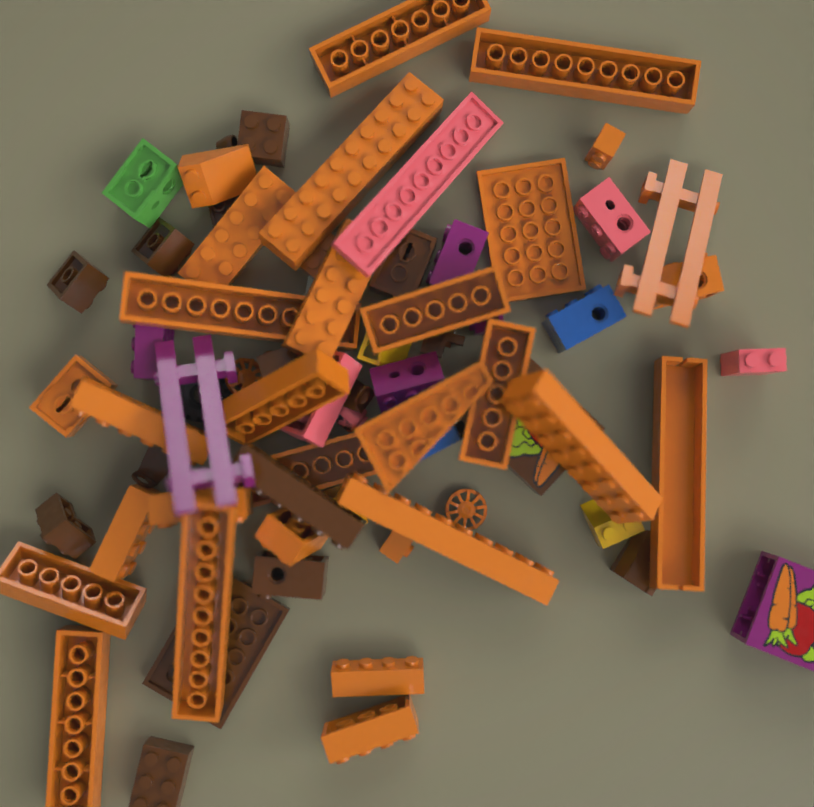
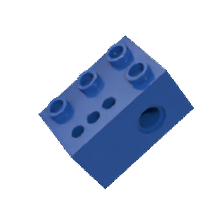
[542,284,627,354]

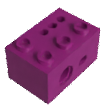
[425,219,489,287]
[369,351,445,414]

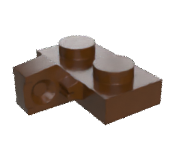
[420,329,465,359]

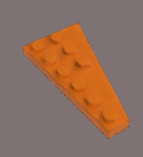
[354,361,494,494]

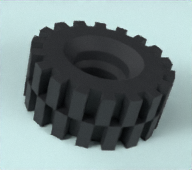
[180,378,232,422]

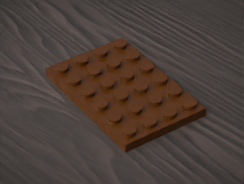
[142,575,290,729]

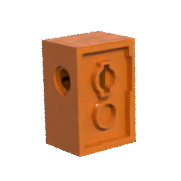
[639,253,724,310]
[29,354,118,437]

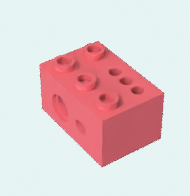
[573,177,651,263]

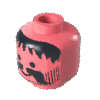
[336,406,368,432]

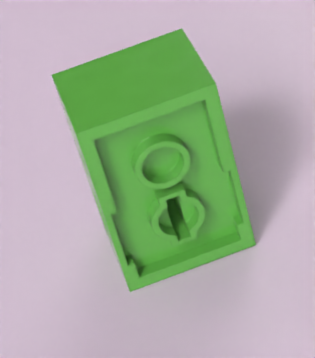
[102,138,183,228]

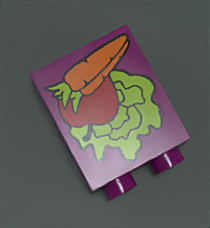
[730,551,814,671]

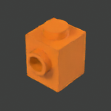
[379,530,414,564]

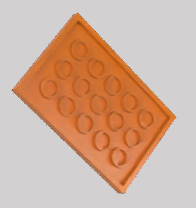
[476,158,586,303]

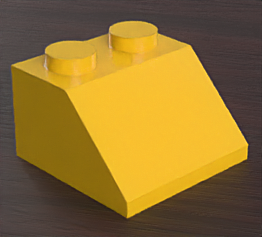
[580,499,645,549]

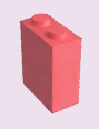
[720,348,787,376]

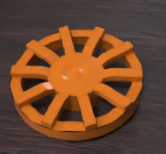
[224,358,262,394]
[445,488,487,530]

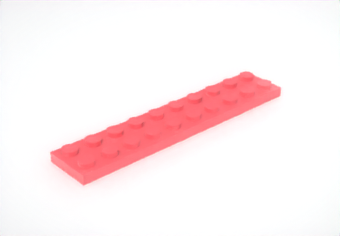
[331,91,504,278]

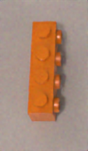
[331,656,425,697]

